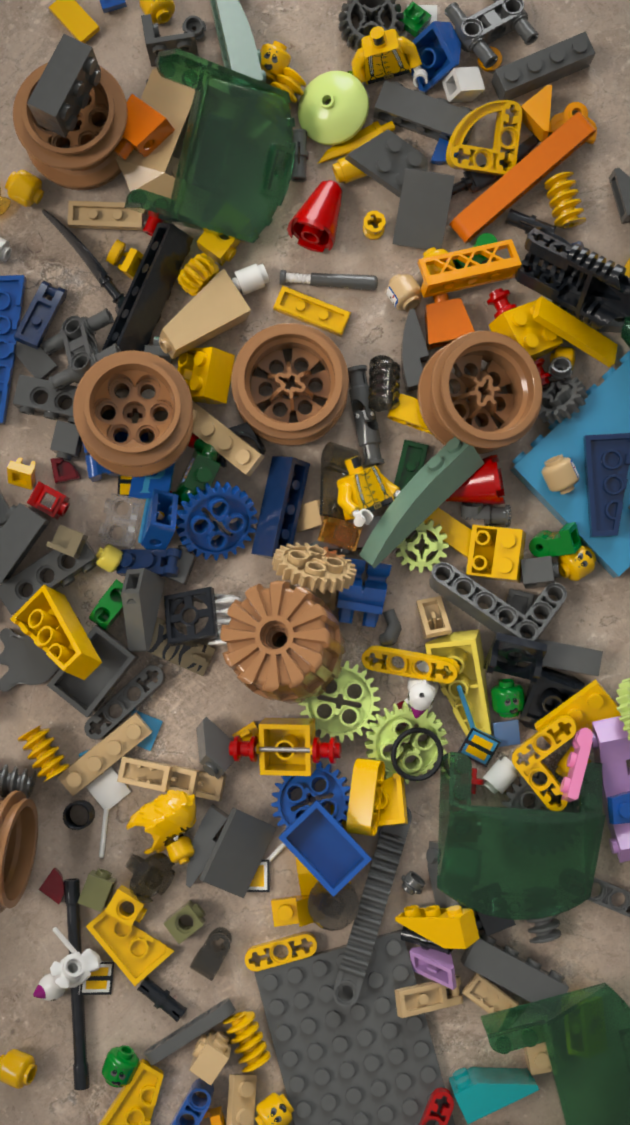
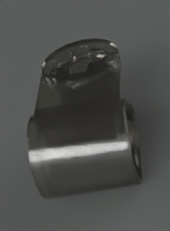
[189,927,232,981]

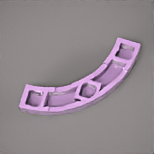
[591,716,630,863]

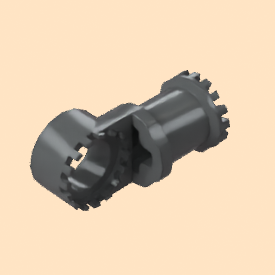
[461,502,511,527]

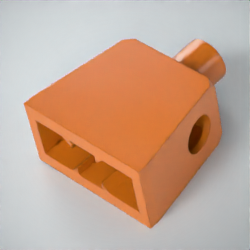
[113,94,175,160]
[425,293,475,350]

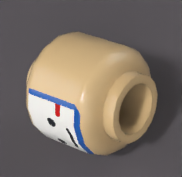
[386,274,422,312]
[541,455,579,494]

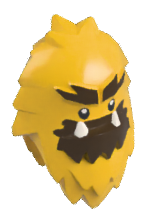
[126,790,196,854]

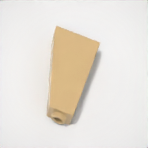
[159,269,251,359]

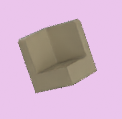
[46,525,88,559]

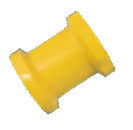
[363,211,386,240]

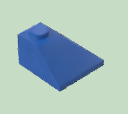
[411,21,462,93]

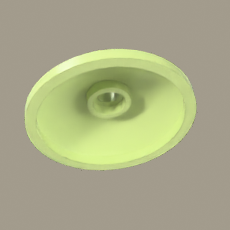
[298,71,369,145]

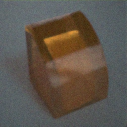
[317,516,362,552]

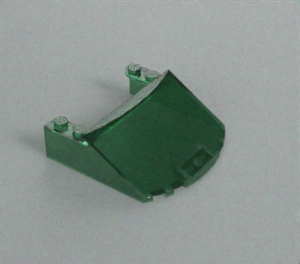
[124,48,296,243]
[437,752,606,920]
[481,983,630,1125]

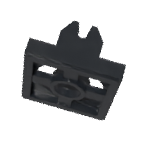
[164,587,219,647]
[483,633,547,684]

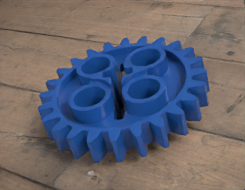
[176,481,258,561]
[271,761,351,829]

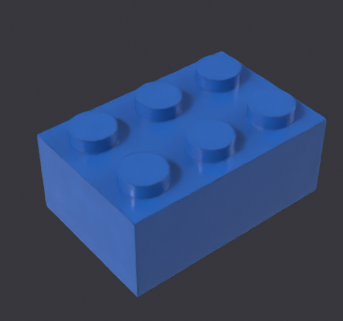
[278,799,372,897]

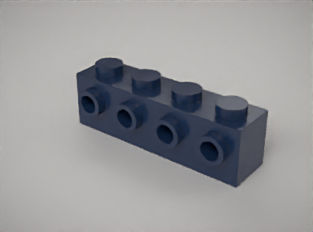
[251,456,310,559]

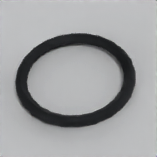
[391,727,443,781]

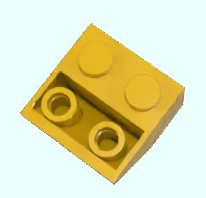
[177,347,235,404]
[466,524,526,583]

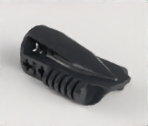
[515,226,630,330]

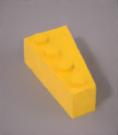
[10,585,102,680]

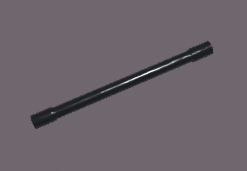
[64,878,90,1090]

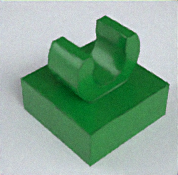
[399,1,432,38]

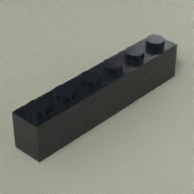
[102,223,194,352]

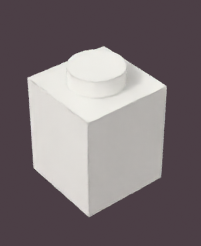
[442,66,485,103]

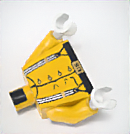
[351,26,428,98]
[337,456,401,527]

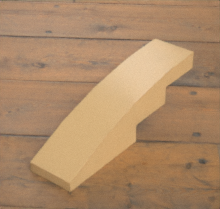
[117,756,226,801]

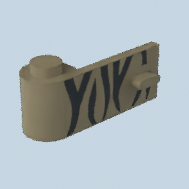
[147,617,216,676]

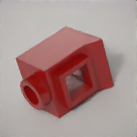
[27,481,70,520]

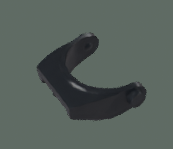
[218,422,266,468]

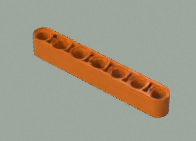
[449,112,596,244]

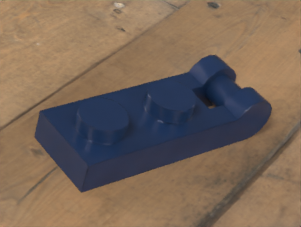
[14,281,67,350]
[116,548,182,577]

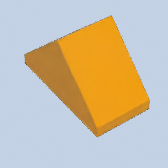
[521,85,552,143]

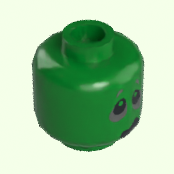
[491,679,525,718]
[102,1045,139,1088]

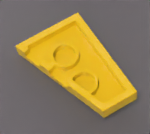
[534,679,621,746]
[330,773,408,831]
[86,909,175,986]
[99,1058,164,1125]

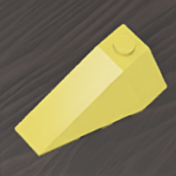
[425,629,492,736]

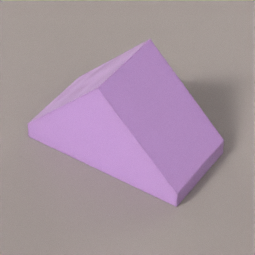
[409,946,457,990]

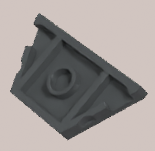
[345,129,428,198]

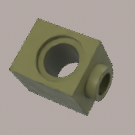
[78,868,116,912]
[164,900,206,944]

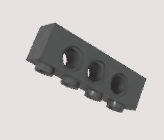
[13,374,119,424]
[0,541,98,615]

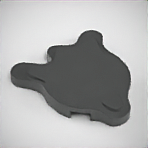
[0,628,60,692]

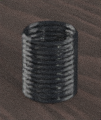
[63,800,95,830]

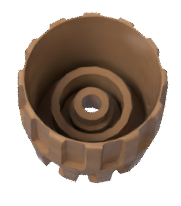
[220,580,346,704]

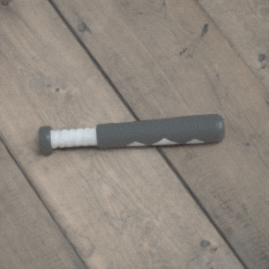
[280,270,378,290]

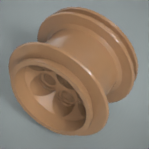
[13,63,128,190]
[73,350,193,477]

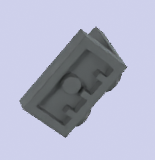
[141,14,199,67]

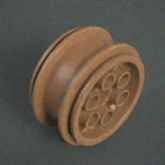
[231,323,349,446]
[418,331,543,454]
[0,790,38,913]

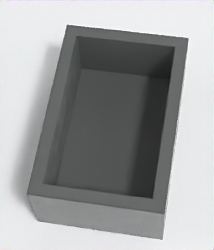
[27,34,101,138]
[0,503,50,584]
[47,625,139,717]

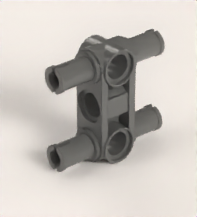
[444,0,539,68]
[41,308,121,392]

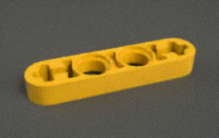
[361,645,460,684]

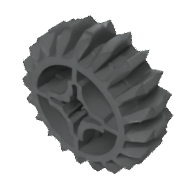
[338,0,404,52]

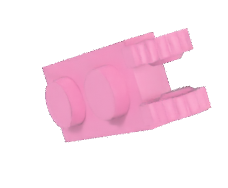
[560,727,594,802]

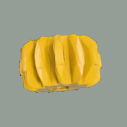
[177,253,219,296]

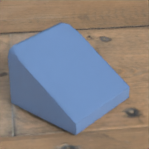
[491,719,520,747]

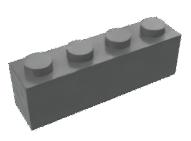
[491,31,596,100]
[374,80,474,145]
[460,932,569,1015]

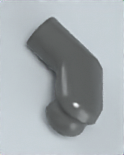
[379,608,402,646]

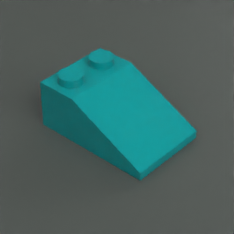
[449,1067,540,1124]

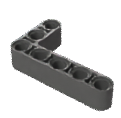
[429,562,567,641]

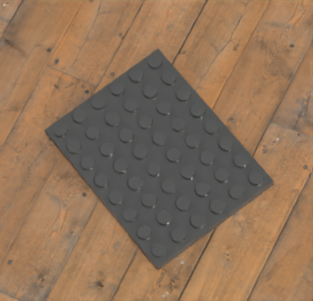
[254,929,455,1125]

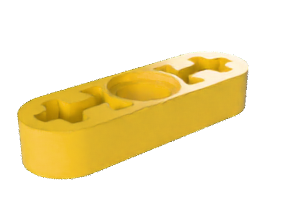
[245,931,317,971]

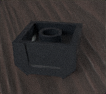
[519,667,585,731]

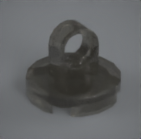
[125,853,175,903]
[307,882,360,931]

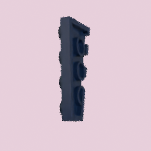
[583,433,630,538]

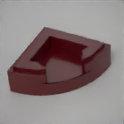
[51,458,81,484]
[38,867,65,904]

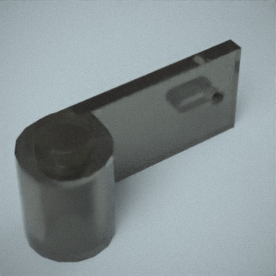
[320,442,361,523]

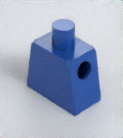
[141,489,179,550]

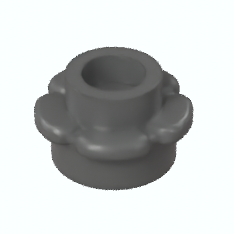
[182,15,206,40]
[548,357,573,380]
[401,871,425,895]

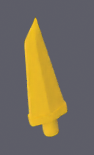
[317,120,396,164]

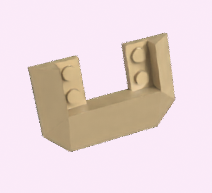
[116,58,249,223]

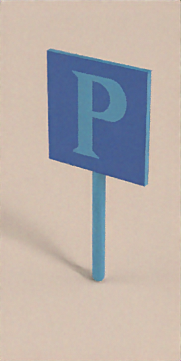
[128,463,175,544]

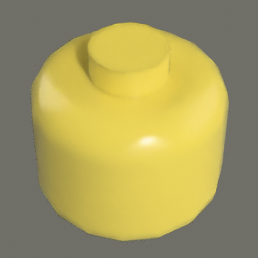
[95,544,123,573]

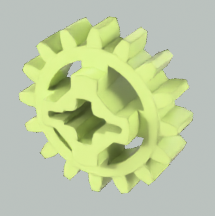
[395,519,449,573]

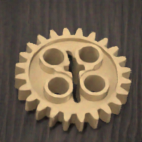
[272,542,357,593]

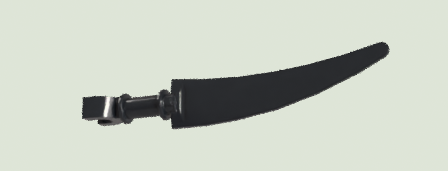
[451,134,540,198]
[42,209,125,314]

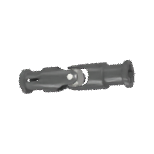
[348,365,385,467]

